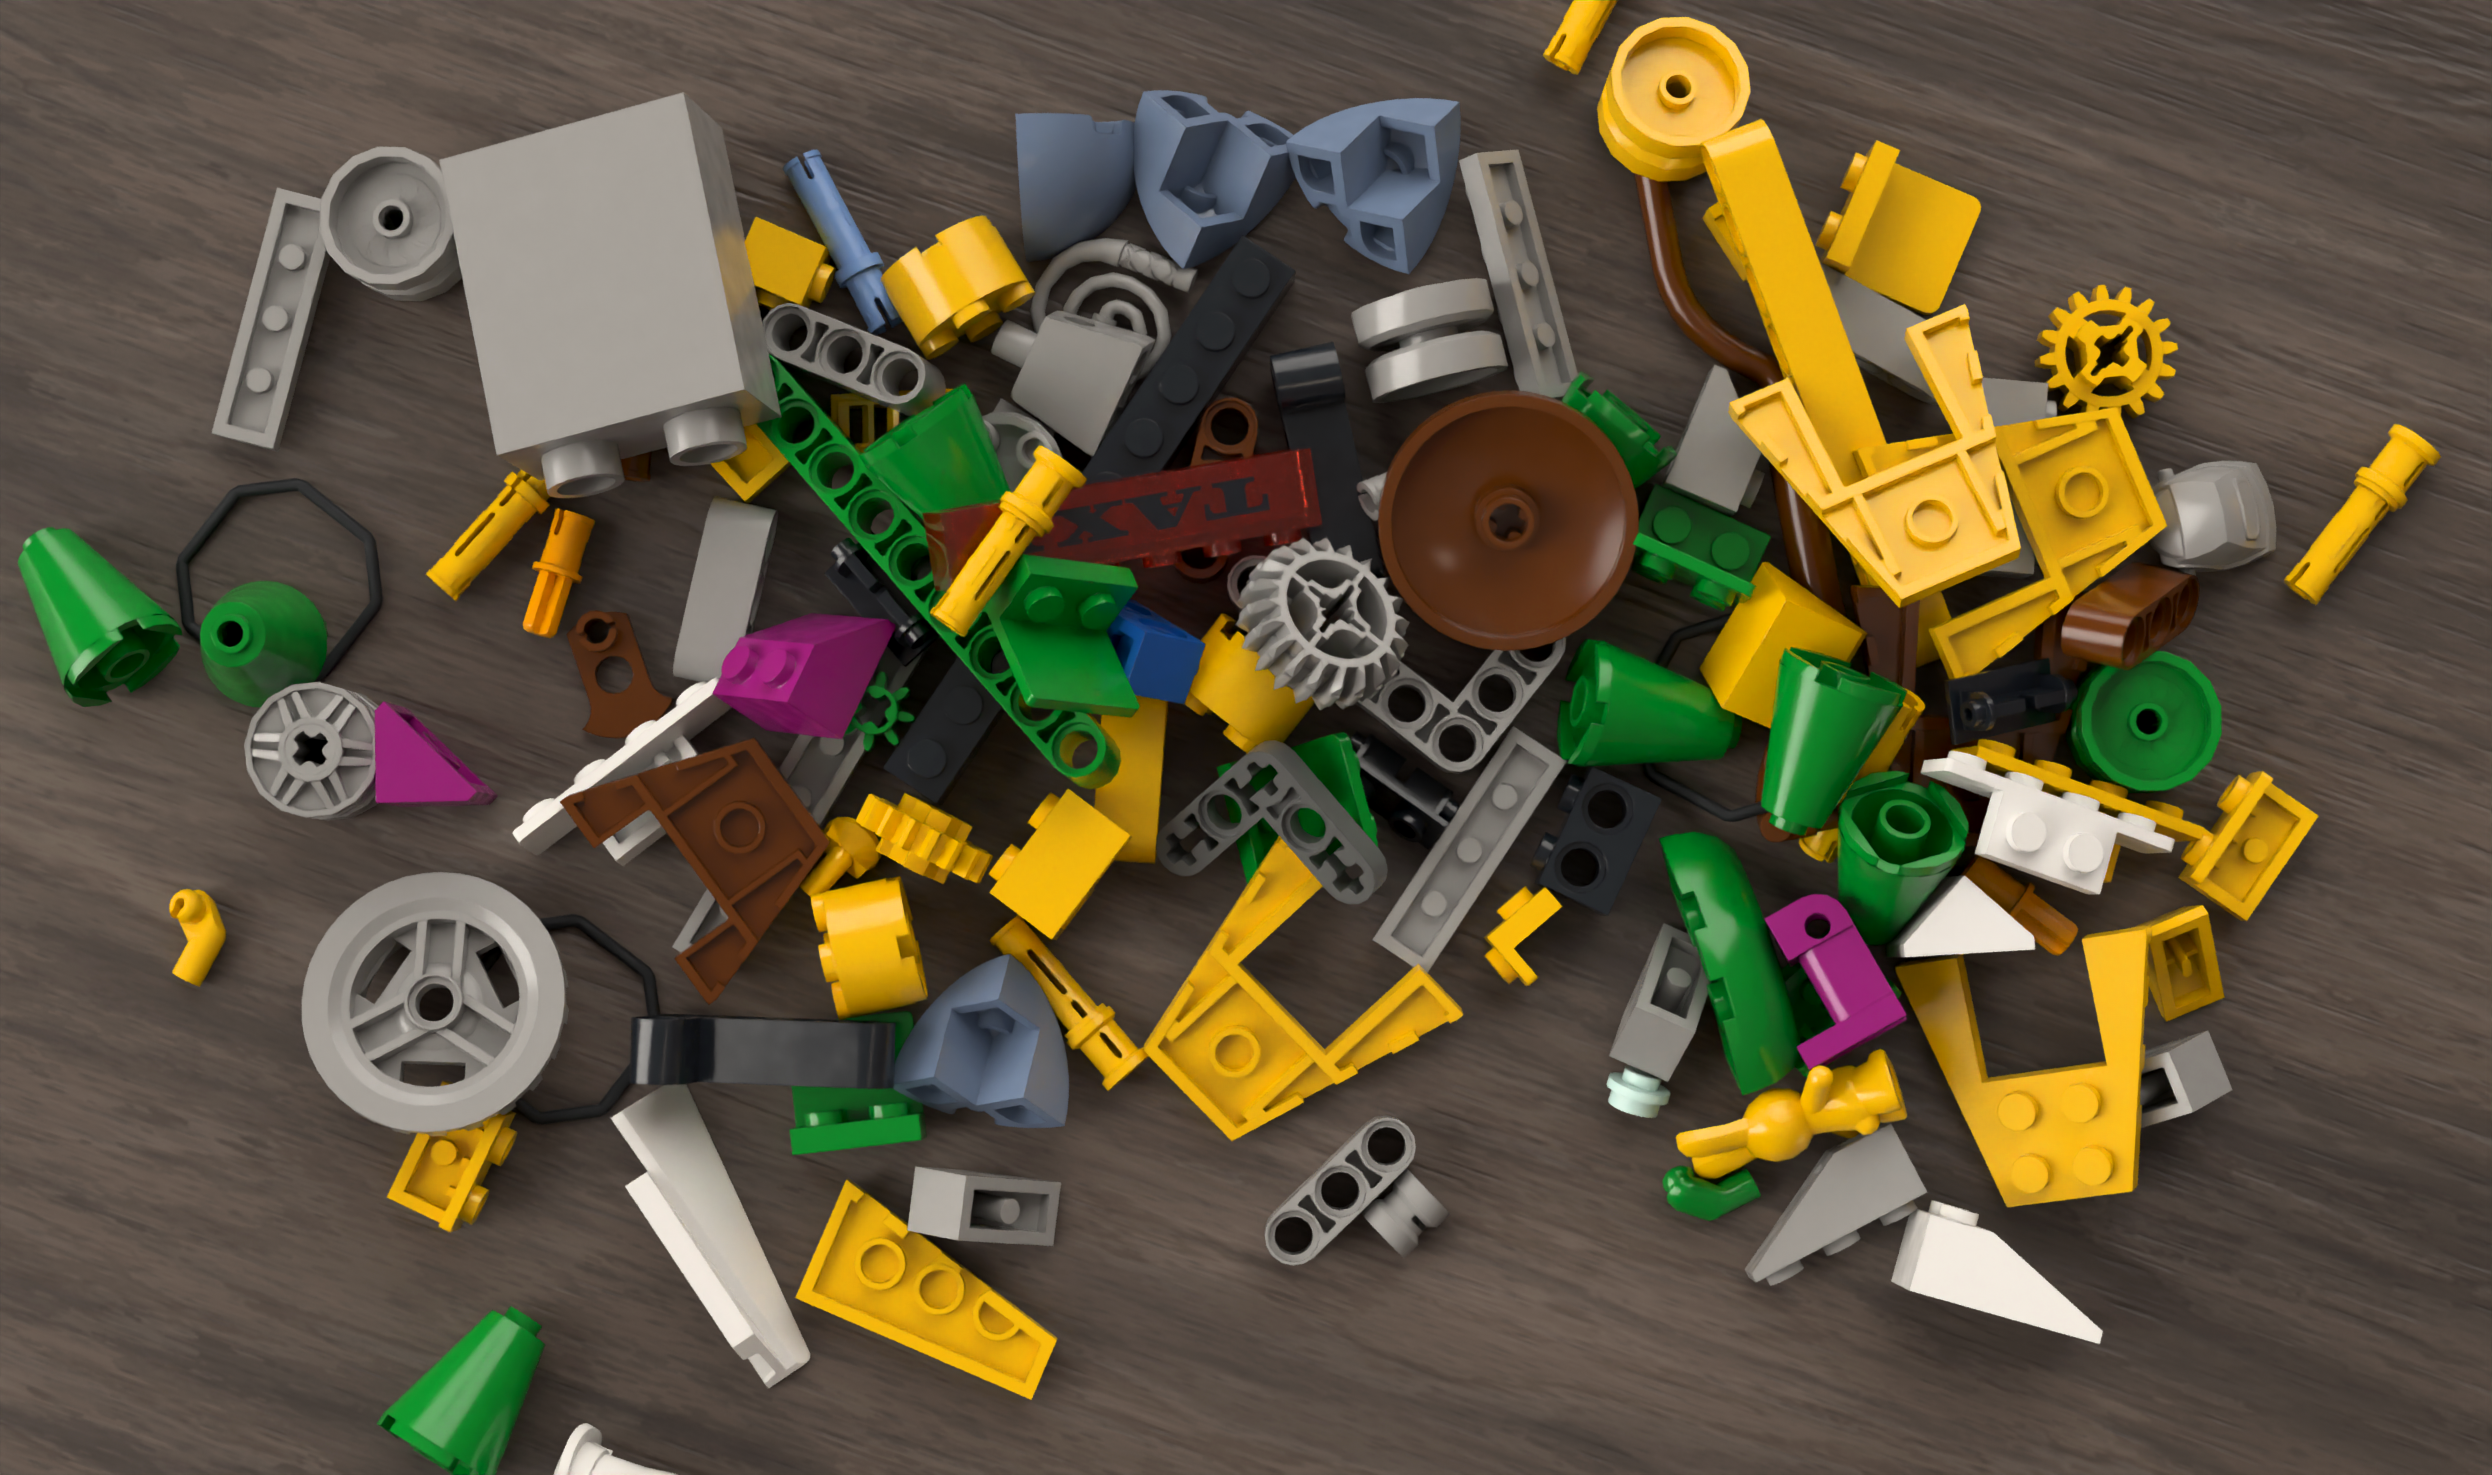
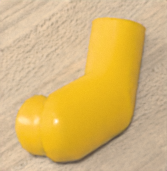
[169,889,226,987]

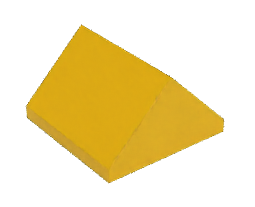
[1699,562,1867,729]

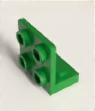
[1631,484,1771,611]
[985,554,1140,718]
[789,1011,927,1155]

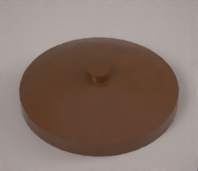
[1378,390,1639,651]

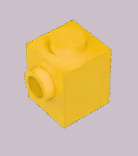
[745,217,836,311]

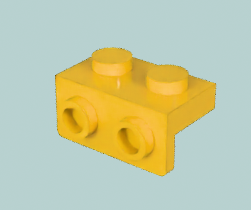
[2178,771,2319,921]
[387,1080,517,1232]

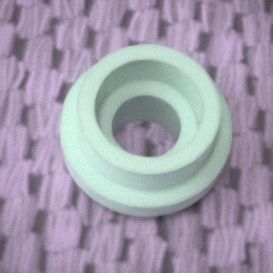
[1607,1065,1671,1118]

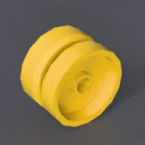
[1597,17,1751,182]

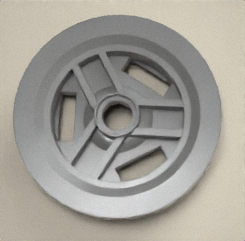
[302,872,569,1136]

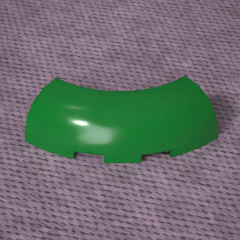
[1659,832,1801,1096]

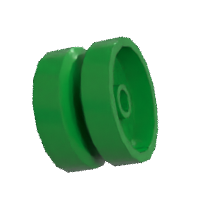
[2066,651,2222,794]

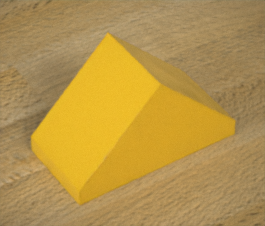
[2132,905,2225,1022]

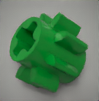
[844,671,916,752]

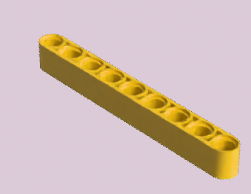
[1700,119,1951,668]

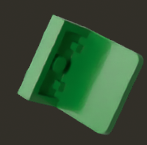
[1217,732,1378,884]

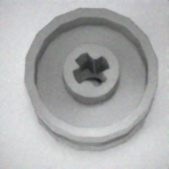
[319,147,462,301]
[1351,278,1508,403]

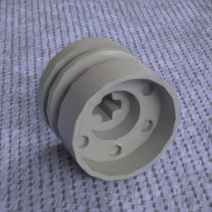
[244,682,379,821]

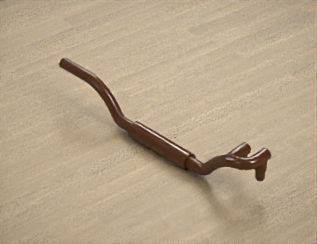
[1634,173,1847,843]

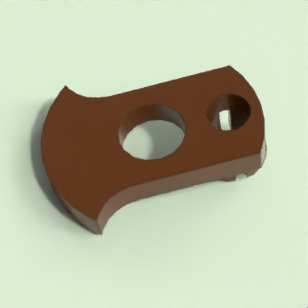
[566,610,674,739]

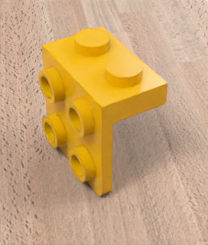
[1815,140,1981,315]

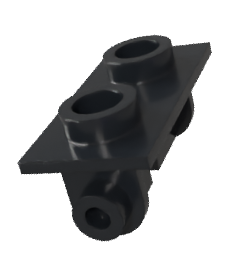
[824,530,940,667]
[1944,658,2078,745]
[1351,731,1460,850]

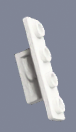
[512,677,732,866]
[1921,751,2175,895]

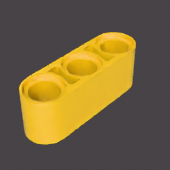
[1094,695,1168,864]

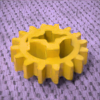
[2035,285,2178,419]
[855,792,993,884]

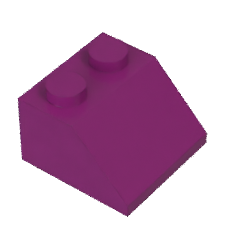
[712,613,896,739]

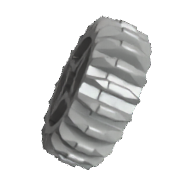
[1236,538,1410,710]

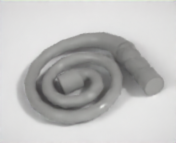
[1030,238,1198,380]

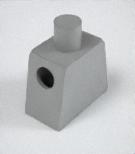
[991,310,1156,456]

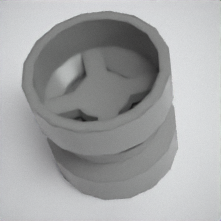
[1361,1168,1450,1258]

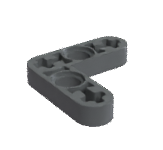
[1156,740,1388,904]

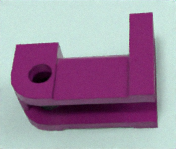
[1764,894,1907,1071]

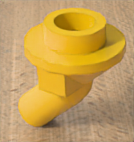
[799,817,881,897]

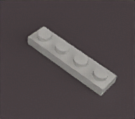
[1459,149,1578,401]
[212,188,330,451]
[1372,726,1567,973]

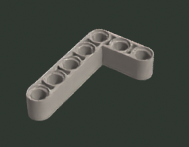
[1227,555,1566,774]

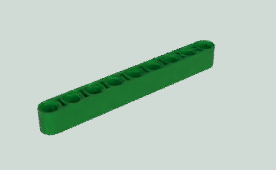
[757,354,1121,789]

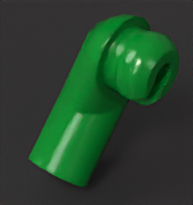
[1663,1165,1761,1221]

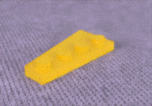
[795,1178,1058,1400]

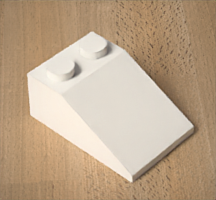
[1891,1200,2103,1344]

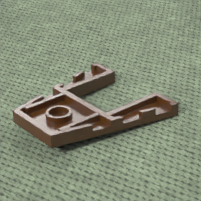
[1851,585,2088,846]

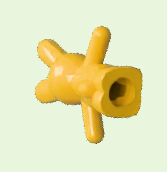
[1676,1049,1907,1179]

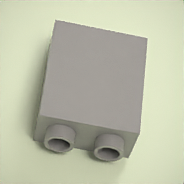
[439,92,782,498]

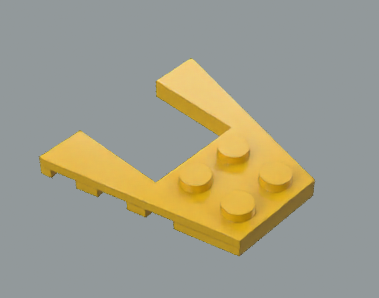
[1728,304,2021,608]
[1852,407,2167,679]
[1144,836,1464,1141]
[1895,925,2152,1207]

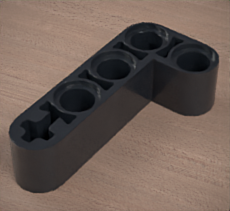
[1269,341,1387,591]
[630,1014,896,1089]

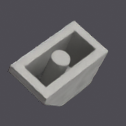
[1661,365,1765,517]
[1609,923,1711,1082]
[2140,1030,2232,1128]
[907,1166,1061,1246]

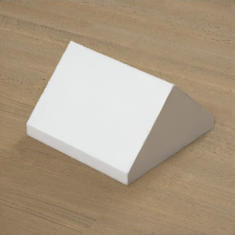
[1885,875,2035,957]

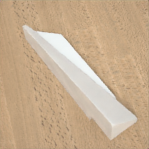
[611,1084,811,1388]

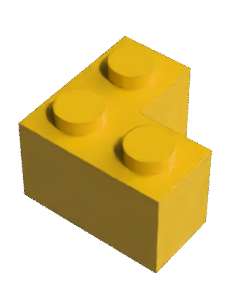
[988,789,1132,940]

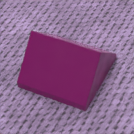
[375,701,498,807]

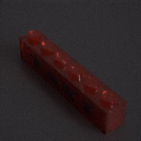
[922,448,1322,591]

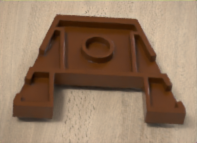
[560,737,831,1005]

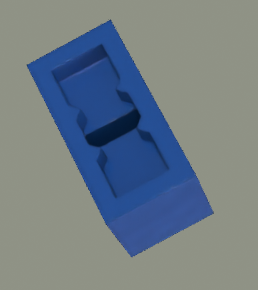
[1107,599,1206,704]

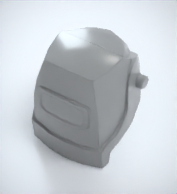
[2149,461,2276,576]

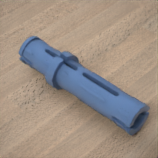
[782,150,903,335]

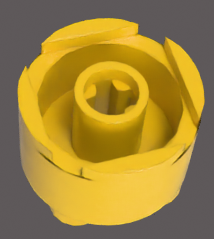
[881,215,1035,360]
[1185,613,1315,753]
[811,876,928,1020]

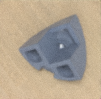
[1133,90,1296,269]
[1286,98,1461,274]
[1015,113,1137,262]
[893,954,1069,1128]

